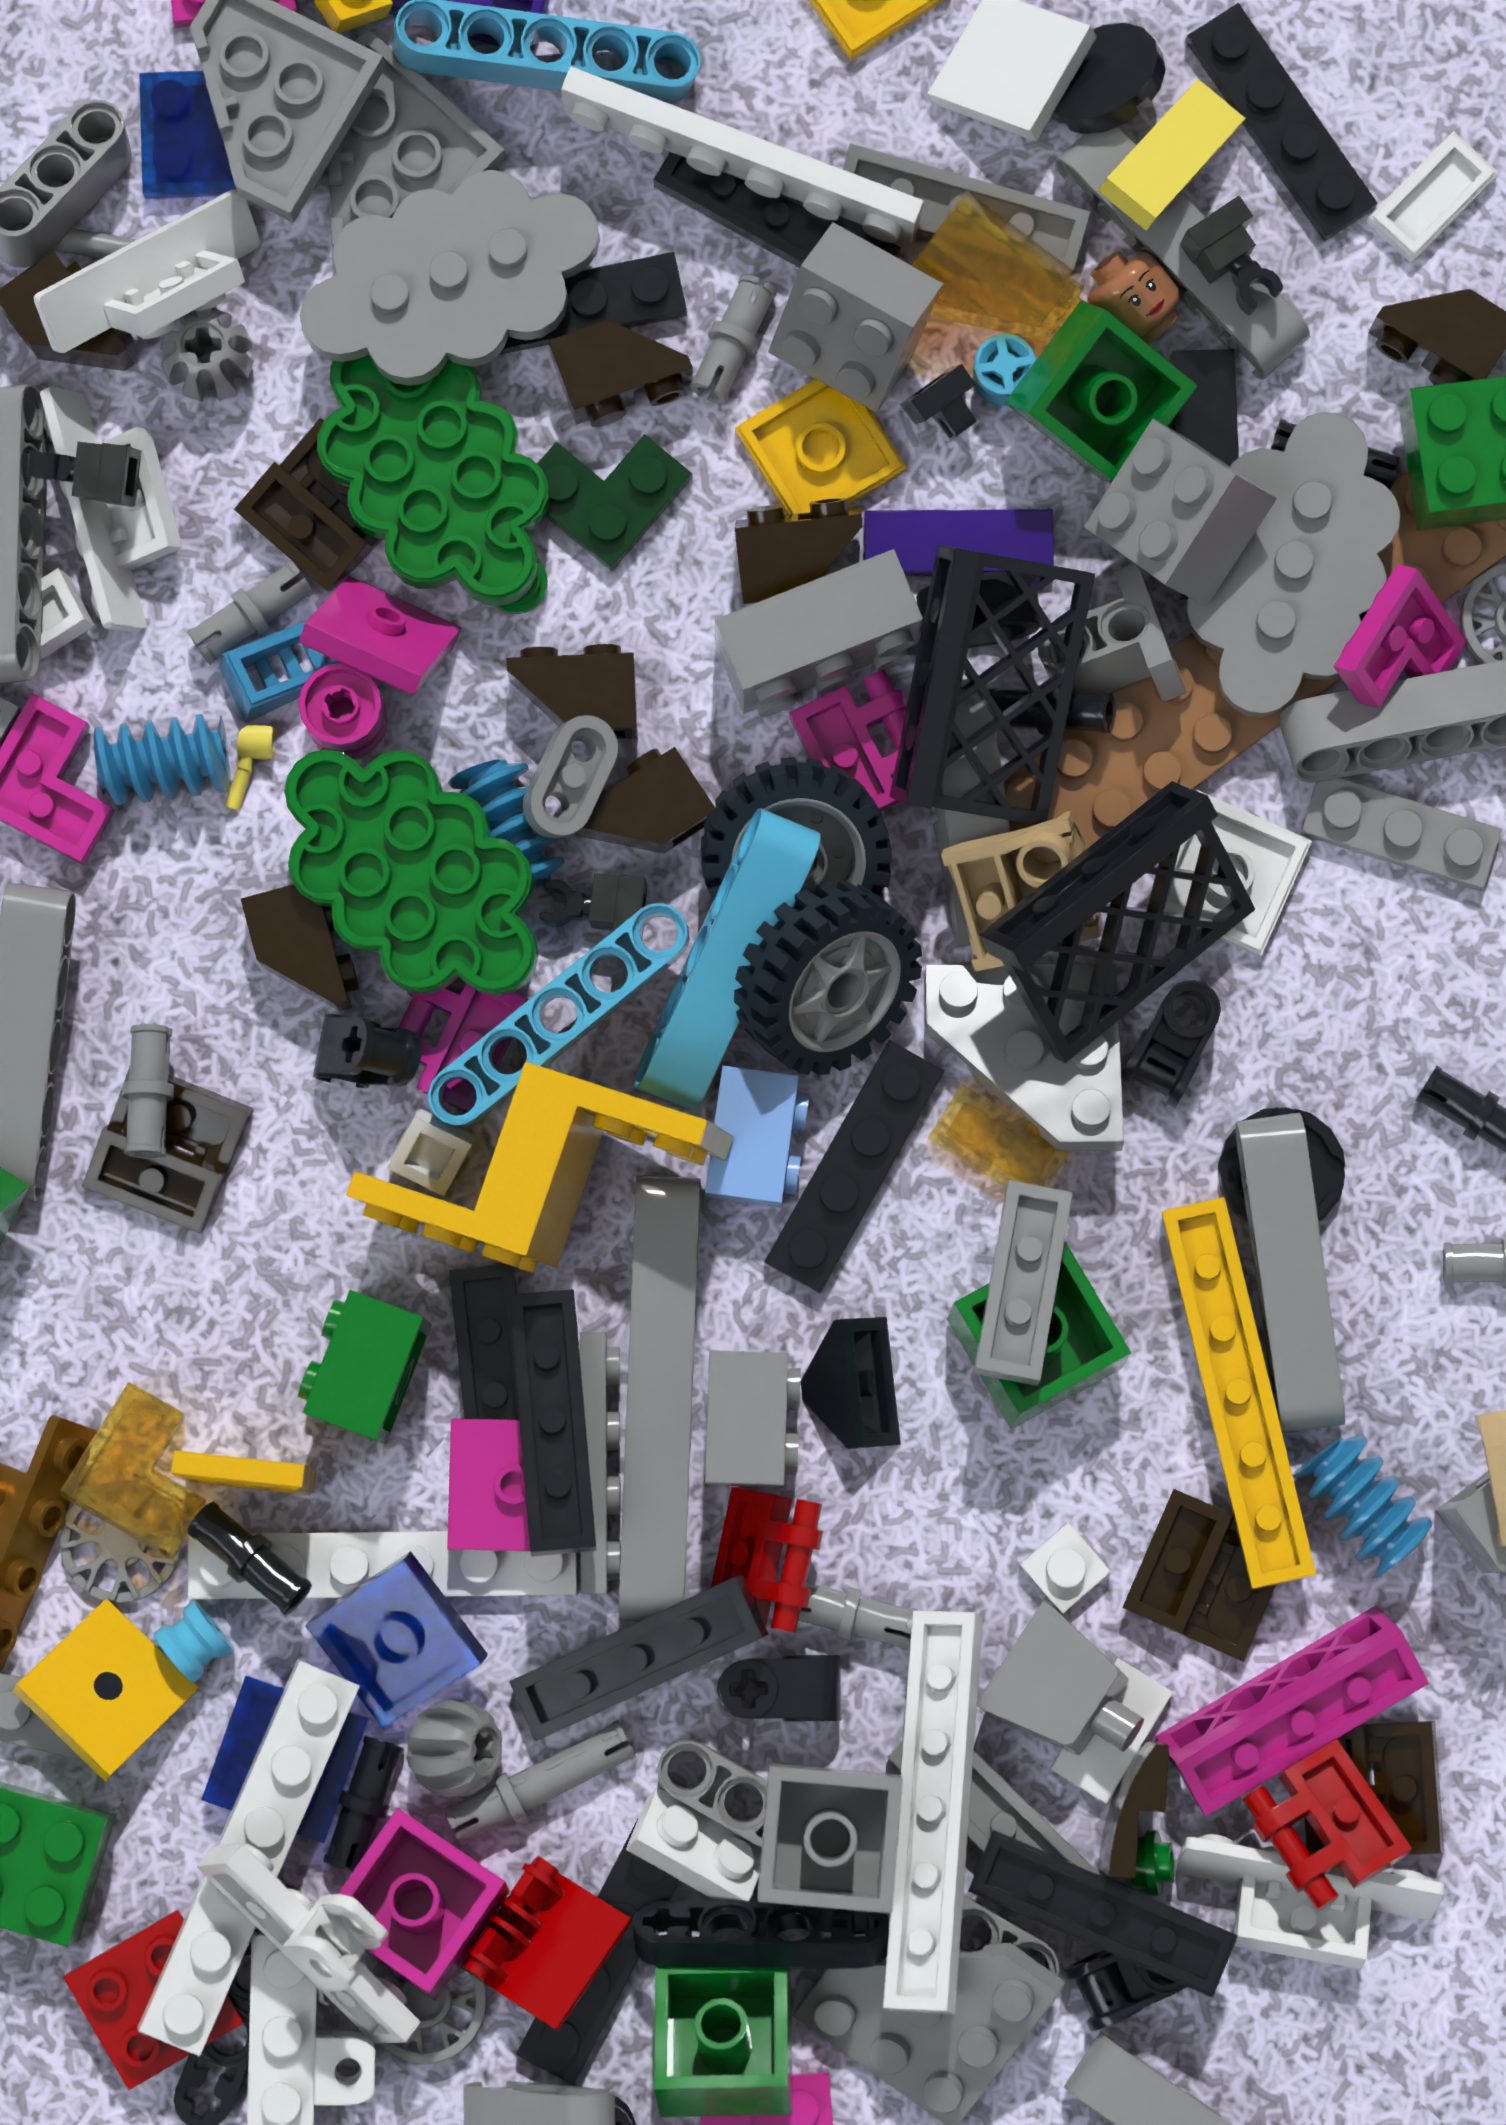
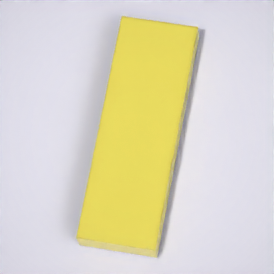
[1098,79,1246,231]

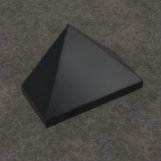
[800,1317,901,1449]

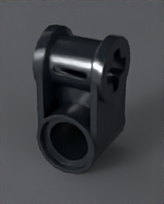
[1121,980,1221,1108]
[313,1014,422,1088]
[717,1655,842,1722]
[1064,1950,1187,2031]

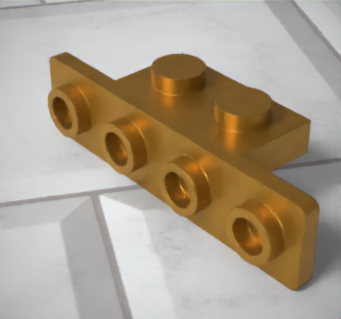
[0,1415,97,1671]

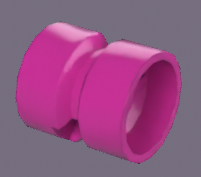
[298,663,388,759]

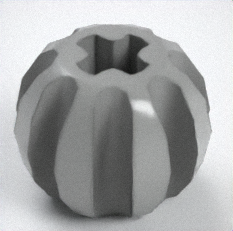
[160,308,254,402]
[406,1699,503,1797]

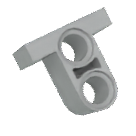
[1038,563,1187,702]

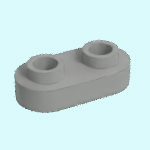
[523,715,618,839]

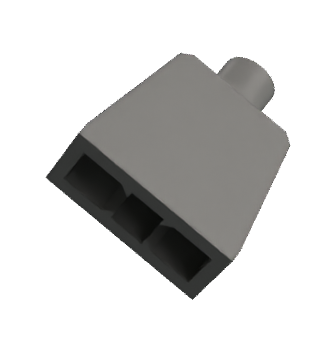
[977,1600,1144,1755]

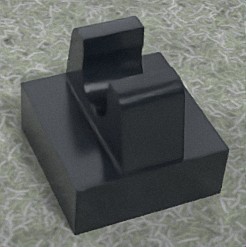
[900,364,976,439]

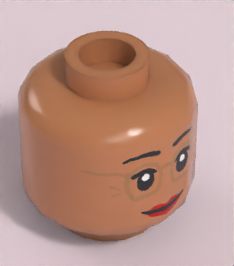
[1087,250,1180,344]

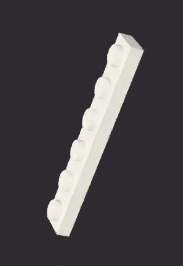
[561,66,924,243]
[188,1531,577,1599]
[883,1611,983,2014]
[137,1659,360,2056]

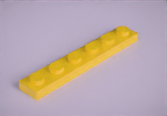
[1161,1197,1316,1590]

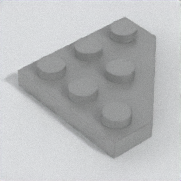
[190,0,386,223]
[329,28,506,248]
[925,964,1124,1151]
[793,1943,1065,2125]

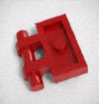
[711,1487,824,1633]
[1243,1739,1412,1911]

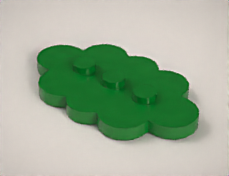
[317,355,550,606]
[284,749,539,996]

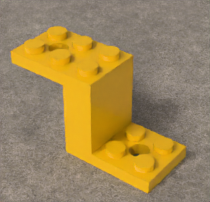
[346,1061,734,1274]

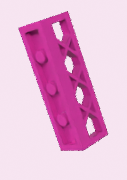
[1155,1606,1429,1817]

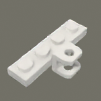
[196,1843,421,2043]
[247,1932,375,2125]

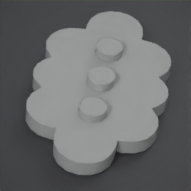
[300,170,600,386]
[1186,412,1400,717]

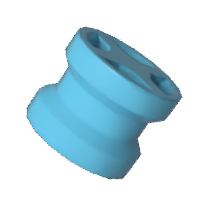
[973,334,1036,406]
[153,1600,235,1683]

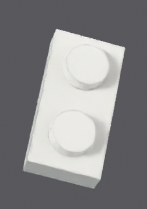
[626,1787,761,1901]

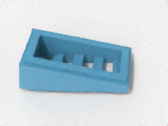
[219,621,341,723]

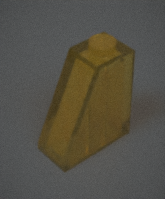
[911,190,1087,341]

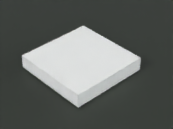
[927,0,1097,142]
[1144,790,1312,957]

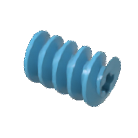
[93,714,231,806]
[448,760,565,890]
[1292,1434,1432,1579]

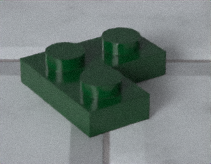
[537,434,693,571]

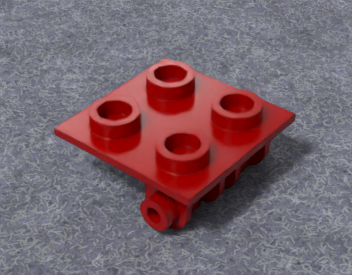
[461,1856,632,2031]
[63,1909,244,2090]

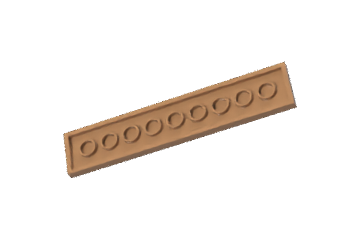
[1003,472,1506,863]

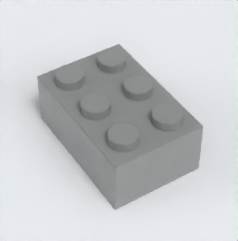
[715,549,923,717]

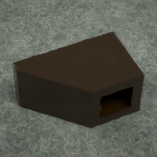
[0,251,135,371]
[1368,288,1506,385]
[548,319,693,427]
[734,498,863,604]
[506,644,638,741]
[575,746,715,854]
[241,884,360,1012]

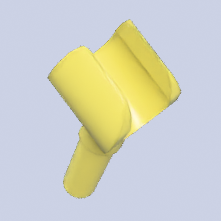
[225,725,276,811]

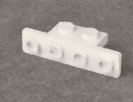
[34,189,261,353]
[40,386,183,632]
[1176,1834,1444,1970]

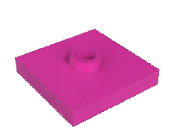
[299,575,462,695]
[447,1419,530,1551]

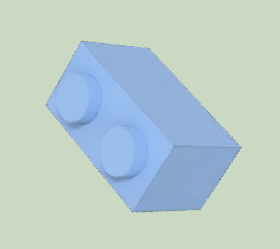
[705,1065,809,1208]

